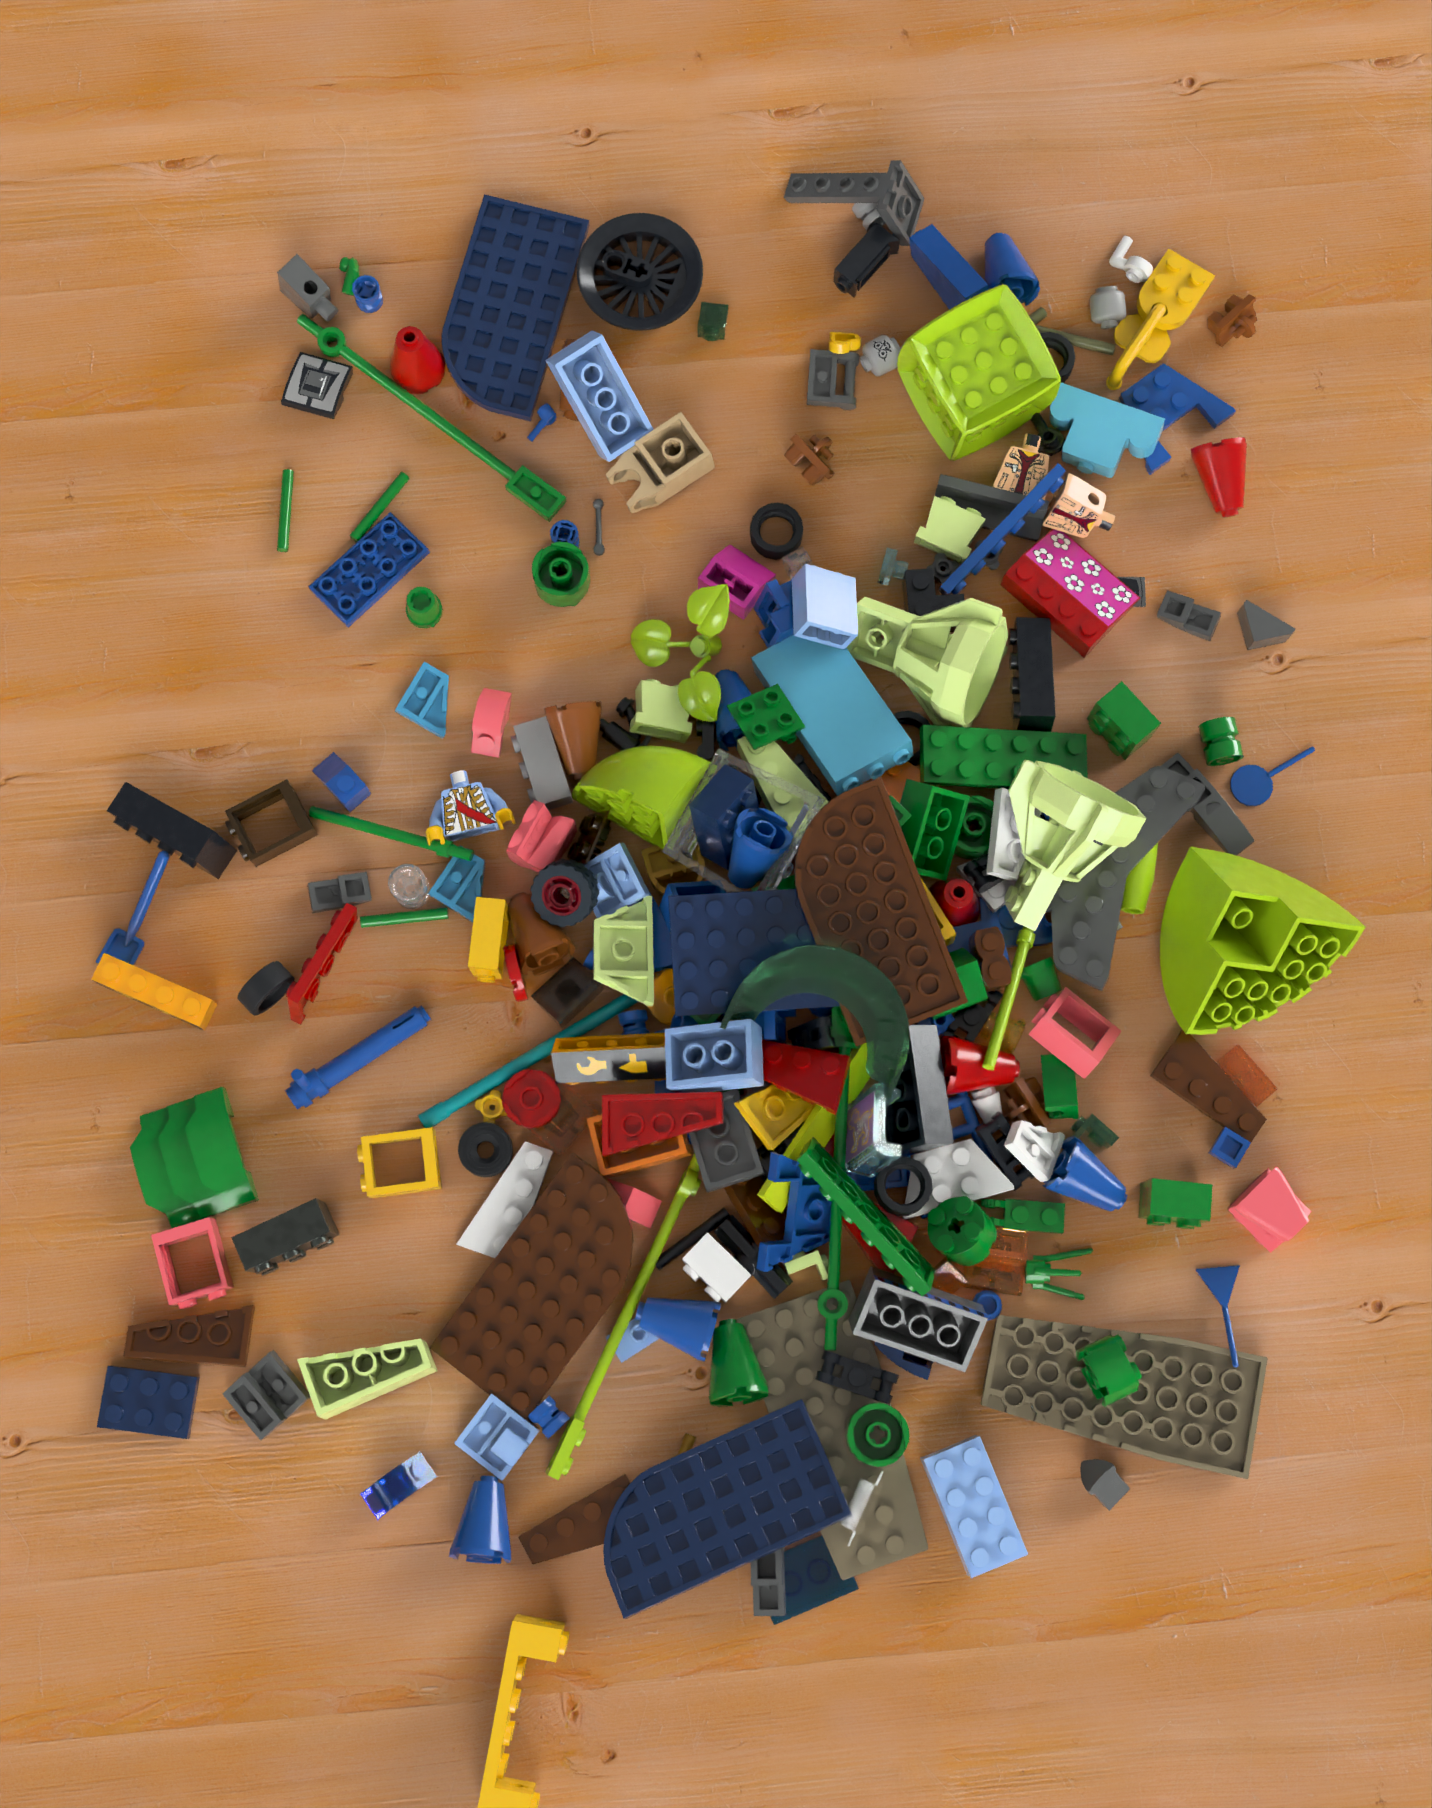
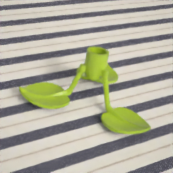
[631,584,730,722]

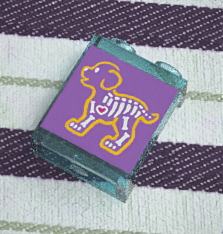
[845,1083,901,1178]

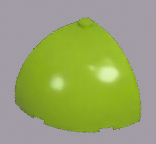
[572,746,717,853]

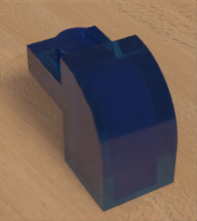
[361,1452,437,1520]

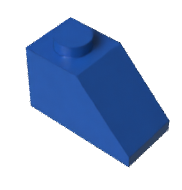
[312,752,371,812]

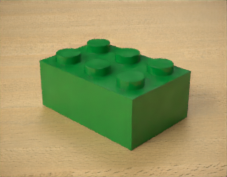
[900,779,970,880]

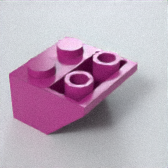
[698,544,776,620]

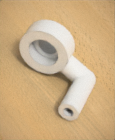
[1109,236,1153,283]

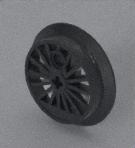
[577,213,703,331]

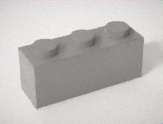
[511,716,573,810]

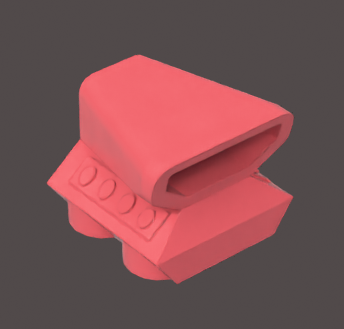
[506,800,578,873]
[1228,1167,1311,1253]

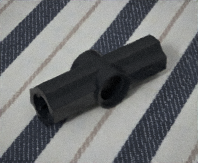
[714,1214,793,1299]

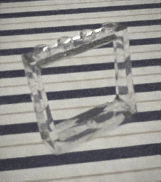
[662,748,825,892]

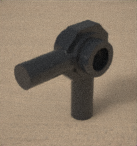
[1030,413,1065,456]

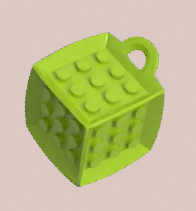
[897,284,1061,461]

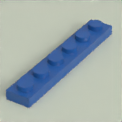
[939,463,1066,595]

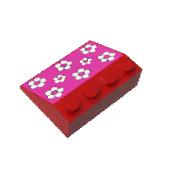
[1000,529,1140,658]

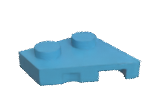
[395,662,449,739]
[428,845,486,922]

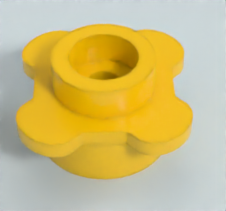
[475,1090,507,1124]

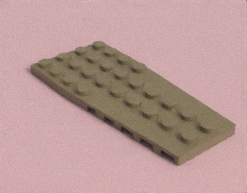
[737,1280,928,1580]
[980,1315,1268,1479]

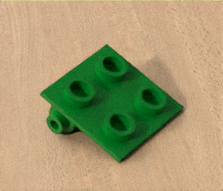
[727,684,805,750]

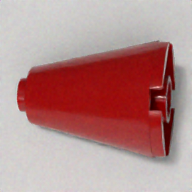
[390,326,445,394]
[1191,437,1247,518]
[929,878,980,927]
[940,1036,1020,1095]

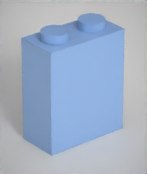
[792,564,858,650]

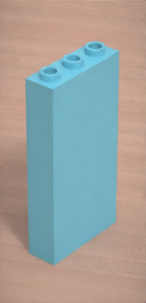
[751,635,914,796]

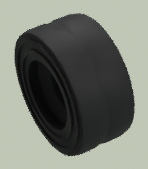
[458,1122,513,1177]

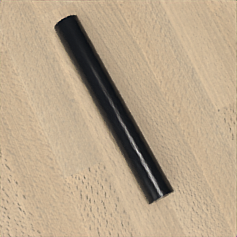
[656,1207,730,1270]

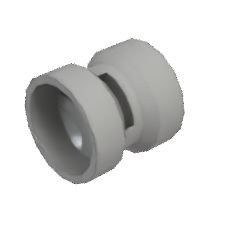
[852,203,885,232]

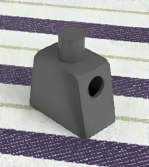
[277,254,338,322]

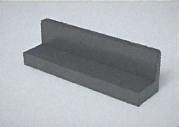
[935,474,1049,542]

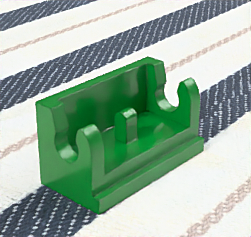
[1041,1054,1079,1119]

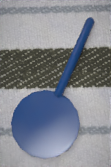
[1230,747,1315,806]

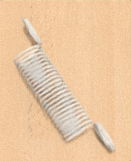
[840,1471,883,1546]

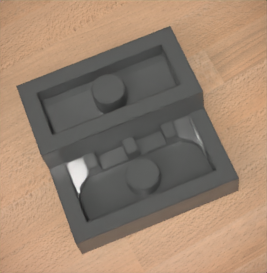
[223,1350,310,1440]

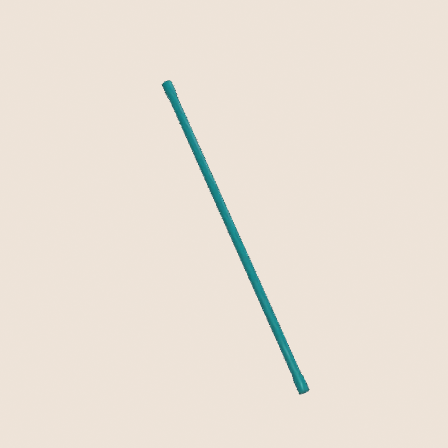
[418,975,655,1128]

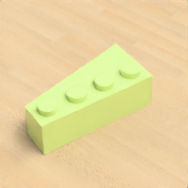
[737,736,828,849]
[297,1338,438,1420]

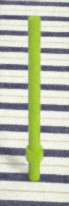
[982,926,1036,1070]

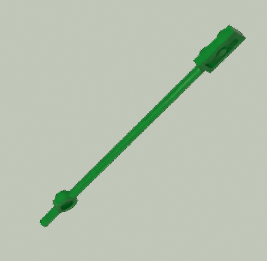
[297,314,567,522]
[817,1006,860,1351]

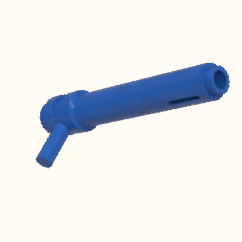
[285,1005,431,1109]

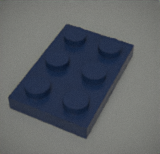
[97,1366,200,1439]

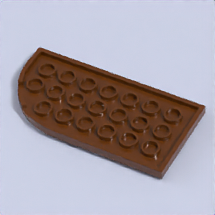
[794,777,968,1047]
[430,1153,634,1420]

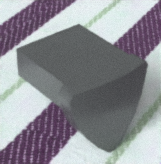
[1080,1459,1130,1511]

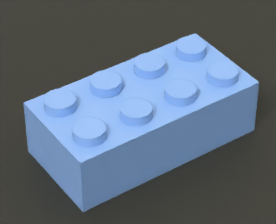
[545,330,654,462]
[920,1435,1028,1578]

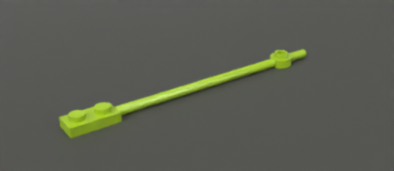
[545,1152,701,1480]

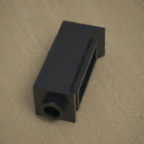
[833,222,900,297]

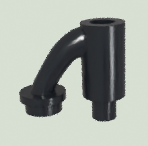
[600,697,641,751]

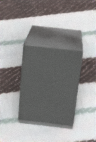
[1237,600,1295,650]

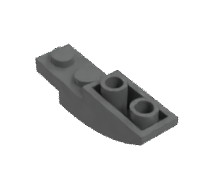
[1161,753,1254,856]
[751,1547,786,1616]

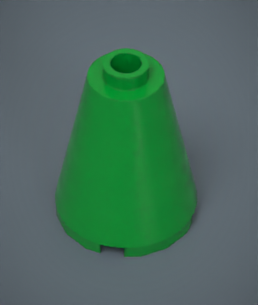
[709,1319,769,1407]

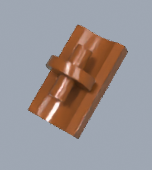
[1207,294,1257,347]
[784,434,835,485]
[1004,1077,1051,1127]

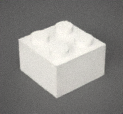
[682,1232,751,1303]

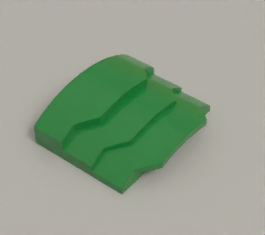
[130,1087,259,1228]

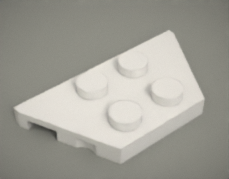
[902,1139,1014,1220]

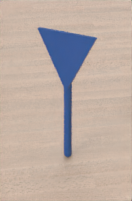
[1196,1265,1240,1368]

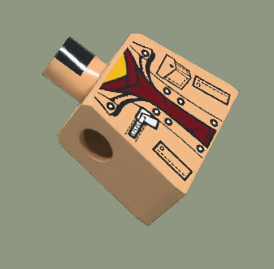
[992,433,1049,500]
[1042,473,1115,538]

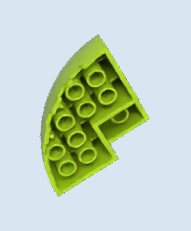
[1160,847,1366,1035]

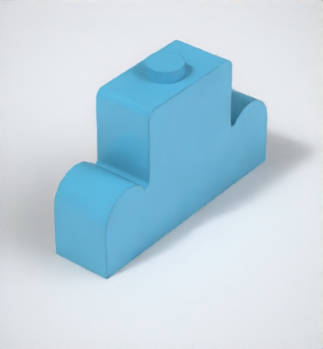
[1049,383,1165,478]

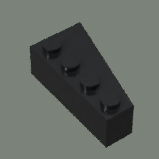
[1008,617,1056,732]
[106,782,237,879]

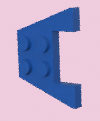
[1119,363,1236,475]
[756,1152,831,1272]

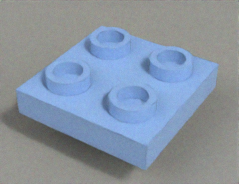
[585,843,650,918]
[454,1393,540,1481]

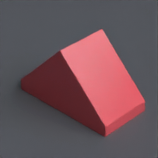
[608,1179,662,1229]

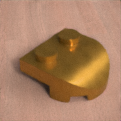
[641,834,706,895]

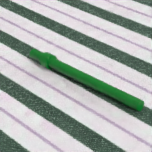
[309,806,474,861]

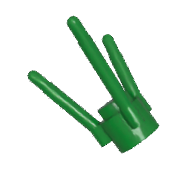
[1025,1248,1093,1300]

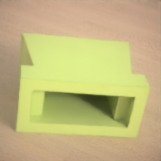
[914,496,986,564]
[629,679,692,743]

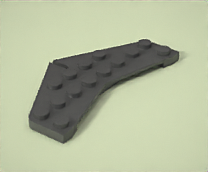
[1051,766,1205,991]

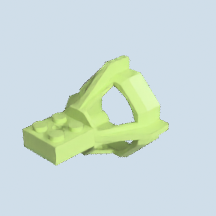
[846,597,1008,727]
[1004,760,1146,931]

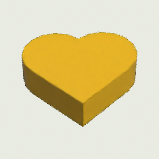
[829,332,861,354]

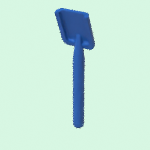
[96,851,170,965]

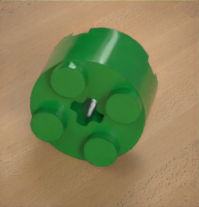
[532,542,590,607]
[954,796,994,860]
[927,1196,997,1266]
[1076,1334,1142,1407]
[845,1403,909,1467]

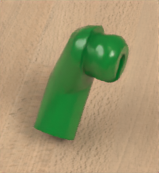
[339,257,360,296]

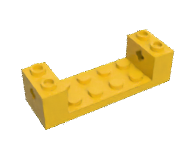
[477,1614,570,1808]

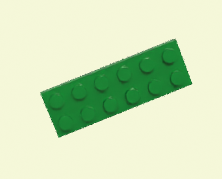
[919,725,1088,789]
[797,1137,936,1297]

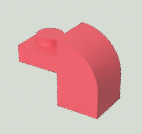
[471,688,512,758]

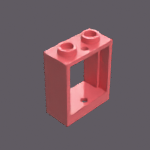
[1028,987,1121,1079]
[151,1217,234,1309]

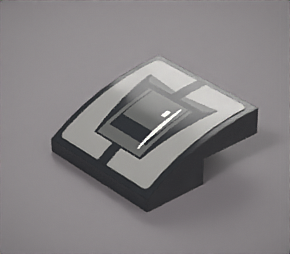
[281,352,353,419]

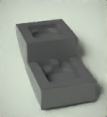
[1157,591,1221,641]
[307,872,372,913]

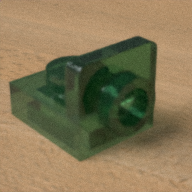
[698,302,729,341]
[1070,1114,1119,1148]

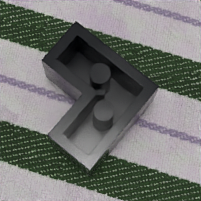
[902,568,964,632]

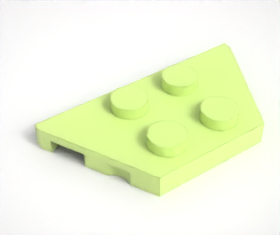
[593,896,654,1006]

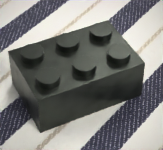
[231,1198,339,1276]

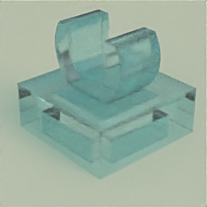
[877,548,909,586]

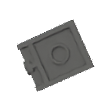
[784,160,925,246]

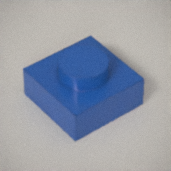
[1208,1127,1251,1169]

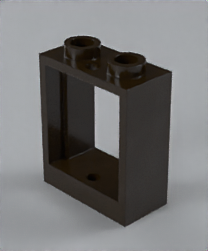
[225,779,318,867]

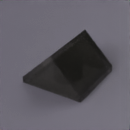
[531,957,604,1029]

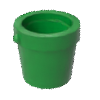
[406,587,443,628]
[1020,956,1062,1001]

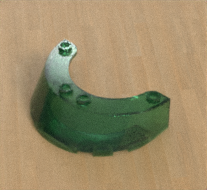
[720,945,910,1099]

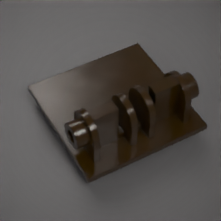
[567,810,611,865]

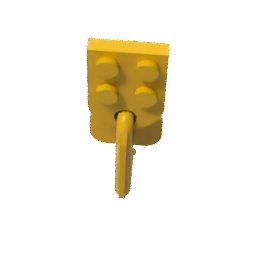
[1106,249,1215,390]

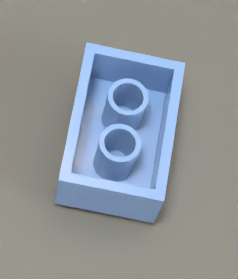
[665,1019,764,1093]

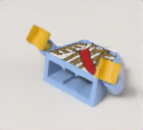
[425,770,516,846]

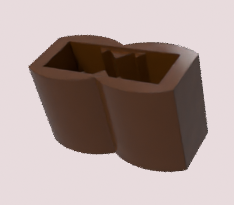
[969,926,1012,992]

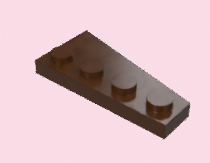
[1150,1030,1267,1142]
[123,1305,255,1367]
[518,1474,630,1564]

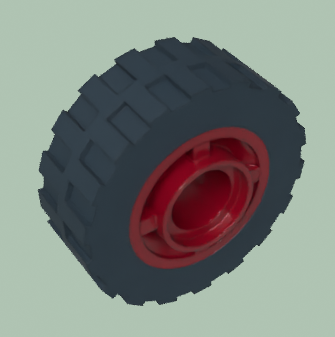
[530,859,599,927]

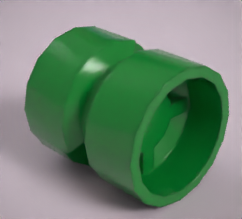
[1198,717,1244,766]

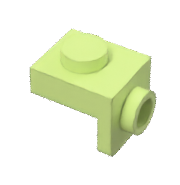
[783,1250,828,1281]

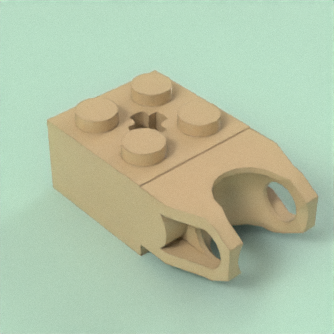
[606,412,715,513]

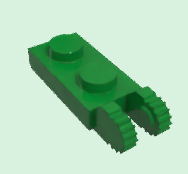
[981,1199,1065,1234]

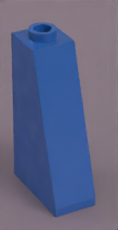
[909,224,988,310]

